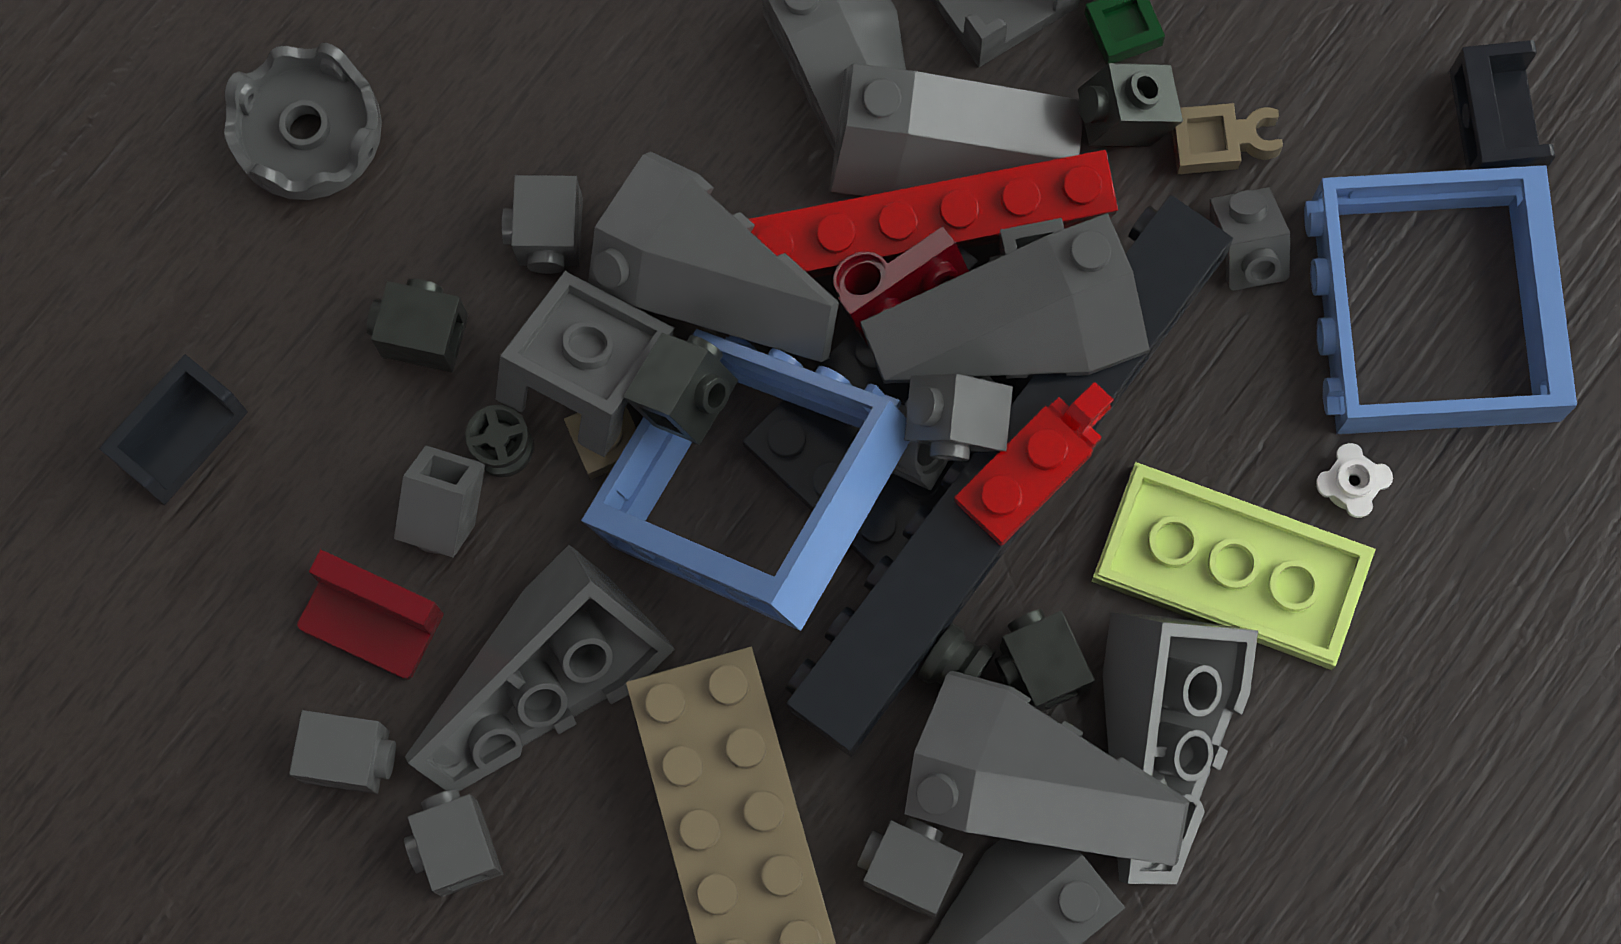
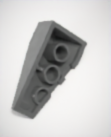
[830,63,1083,196]
[405,545,675,792]
[1103,612,1258,884]
[927,838,1125,944]

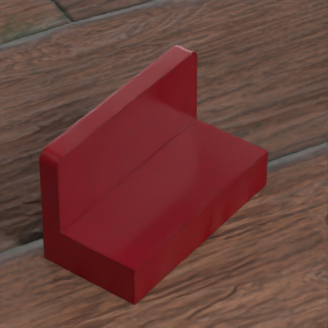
[298,549,444,680]

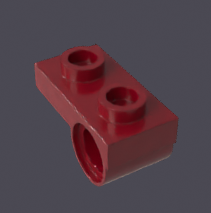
[833,226,969,346]

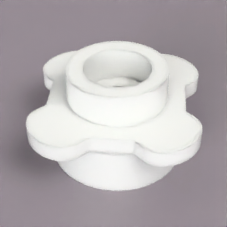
[1316,443,1393,518]

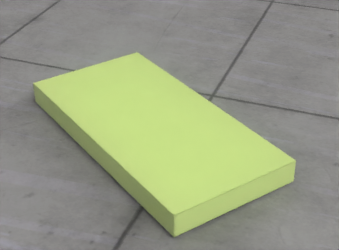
[1091,462,1376,670]

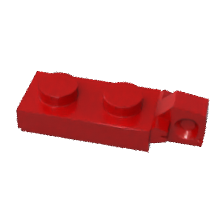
[954,382,1114,546]

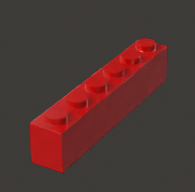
[749,150,1118,278]

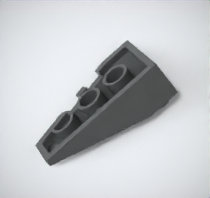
[762,0,906,197]
[588,152,839,362]
[860,213,1150,384]
[904,670,1190,866]

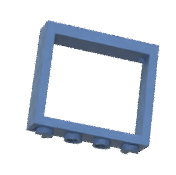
[1304,165,1577,434]
[581,329,909,631]

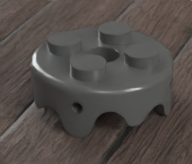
[224,43,382,200]

